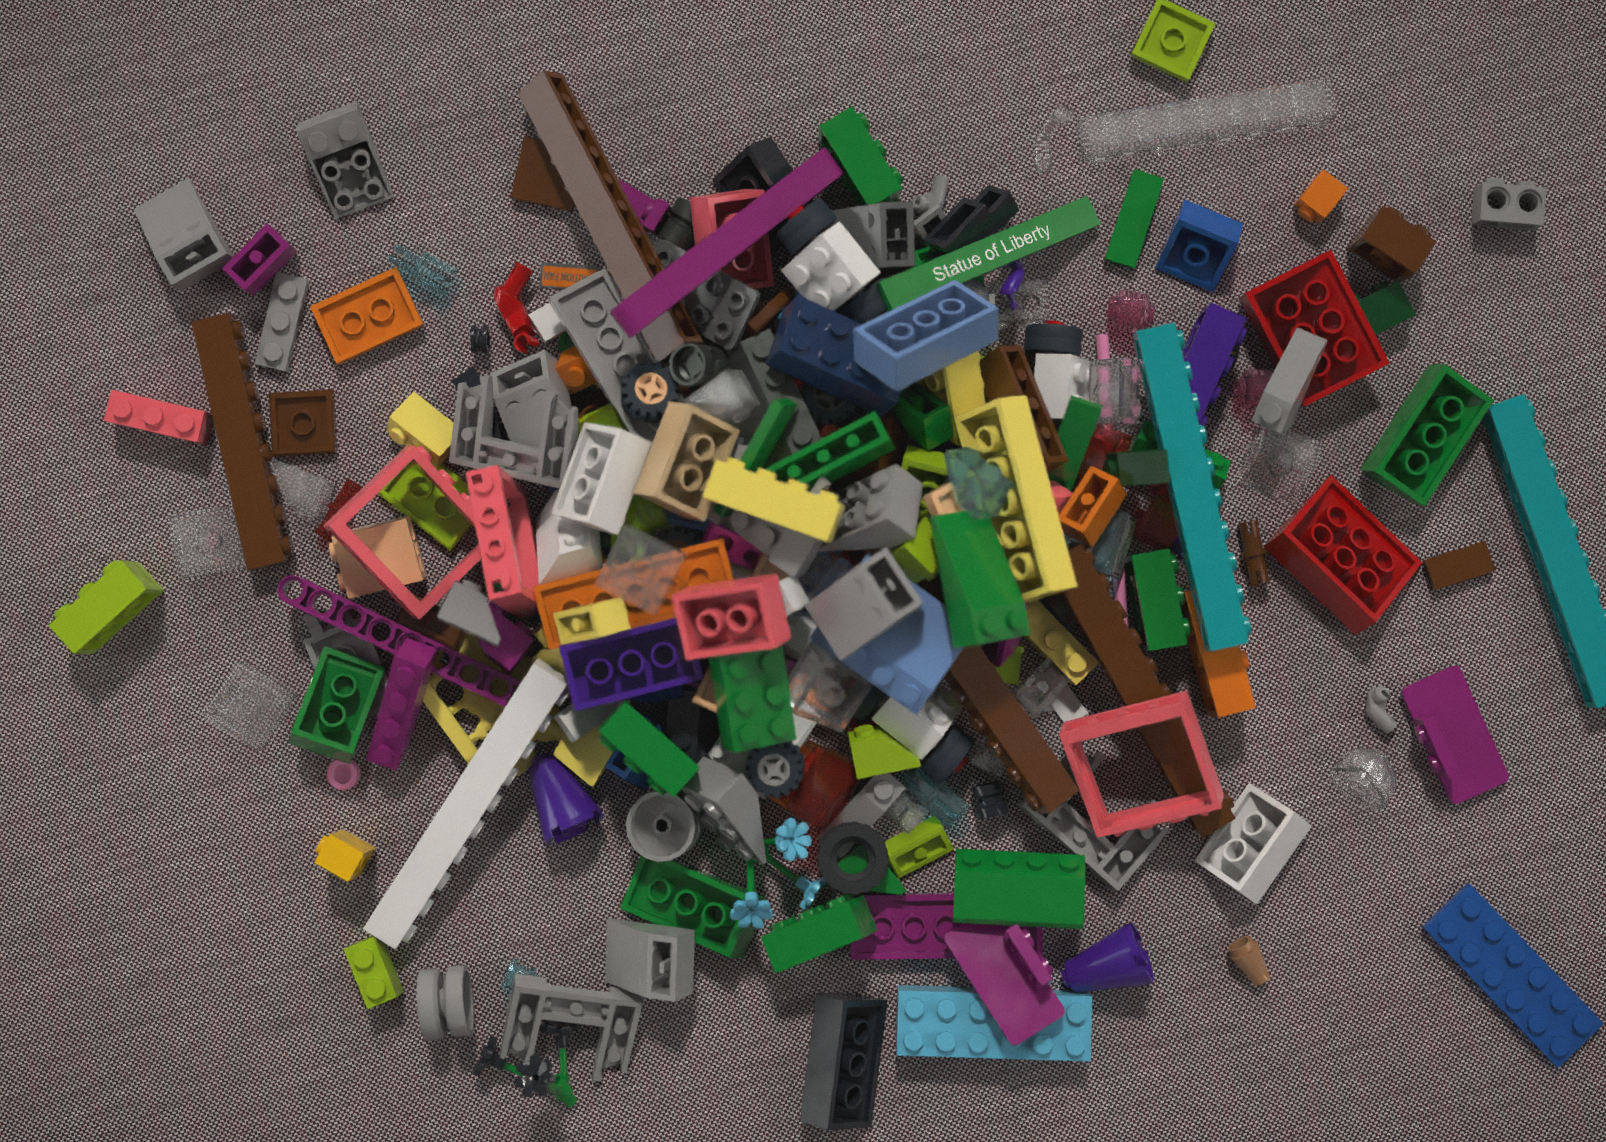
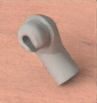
[911,175,949,215]
[1366,686,1397,734]

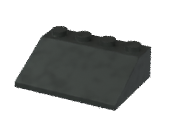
[688,329,822,469]

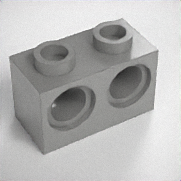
[1471,178,1547,231]

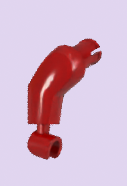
[494,261,539,354]

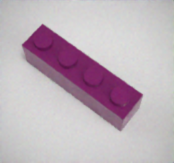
[366,638,437,771]

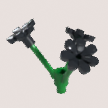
[472,1019,581,1107]

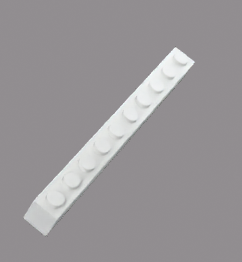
[363,658,570,949]

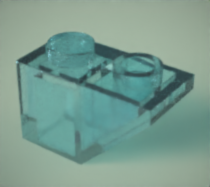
[944,447,1012,519]

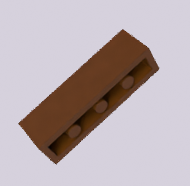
[979,345,1069,475]

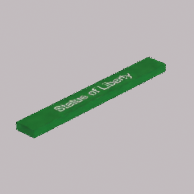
[876,196,1101,312]

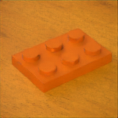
[310,267,425,365]

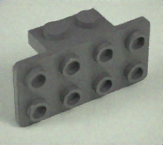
[655,240,760,350]

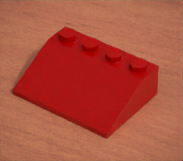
[1239,250,1390,409]
[1263,475,1423,635]

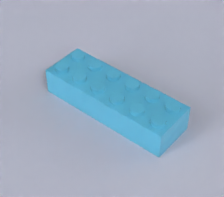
[895,985,1092,1061]

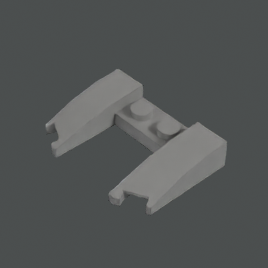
[449,375,579,488]
[706,437,842,578]
[1018,752,1169,891]
[500,974,643,1081]

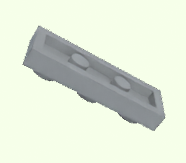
[255,272,310,373]

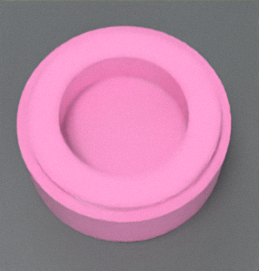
[327,760,361,790]

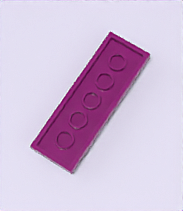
[850,893,1043,960]

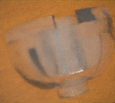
[1330,748,1397,810]

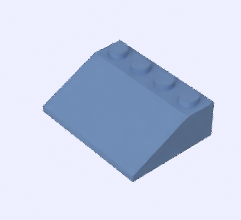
[809,552,964,715]

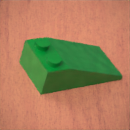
[930,508,1030,648]
[620,855,767,958]

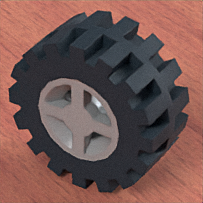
[745,741,805,798]

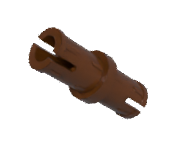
[1238,520,1271,586]

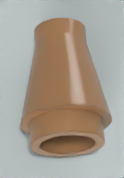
[1228,936,1270,986]

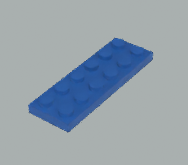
[1422,883,1604,1068]

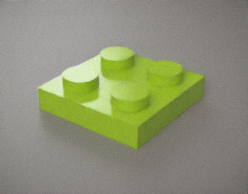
[1131,0,1216,83]

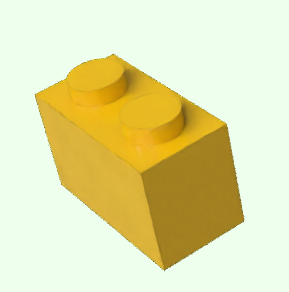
[314,829,376,882]

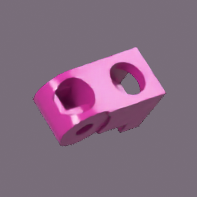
[702,521,763,569]

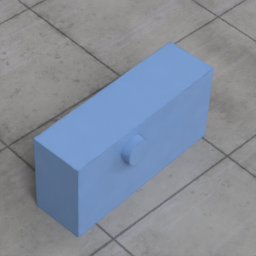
[853,280,999,392]

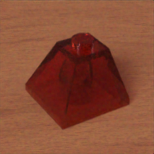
[779,745,859,827]

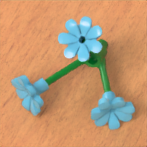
[730,818,828,929]

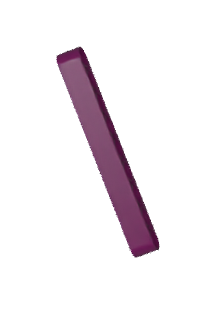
[609,147,845,339]
[277,575,522,707]

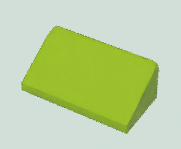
[885,815,954,879]

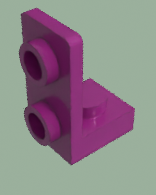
[618,179,671,238]

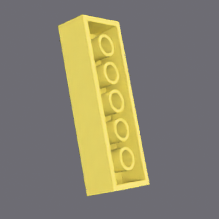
[954,395,1077,603]

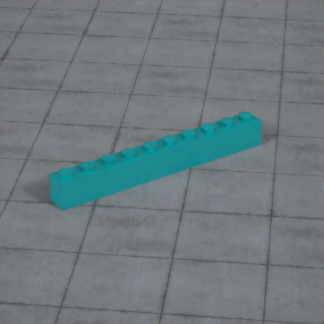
[1132,322,1252,651]
[1482,394,1606,708]

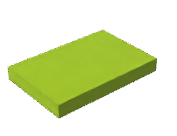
[378,461,472,551]

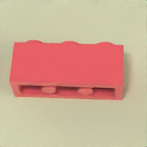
[104,389,213,445]

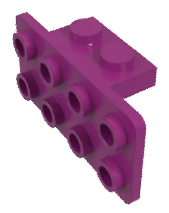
[1401,665,1509,804]
[944,923,1065,1046]

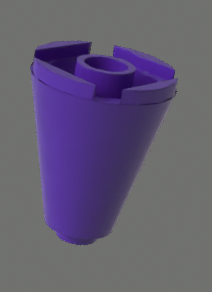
[528,753,604,846]
[1061,922,1154,993]

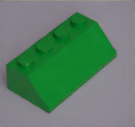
[1360,364,1494,507]
[953,849,1085,929]

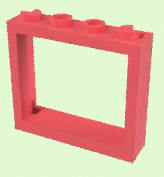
[323,445,482,620]
[466,465,539,619]
[1059,691,1224,838]

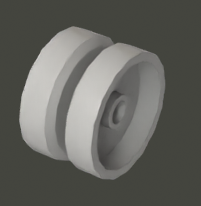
[626,789,704,862]
[417,965,474,1041]

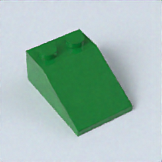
[289,646,385,764]

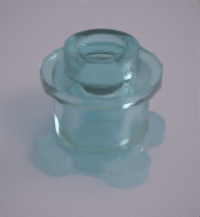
[500,957,541,991]

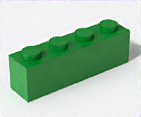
[764,411,896,492]

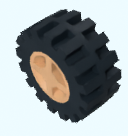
[620,360,680,423]

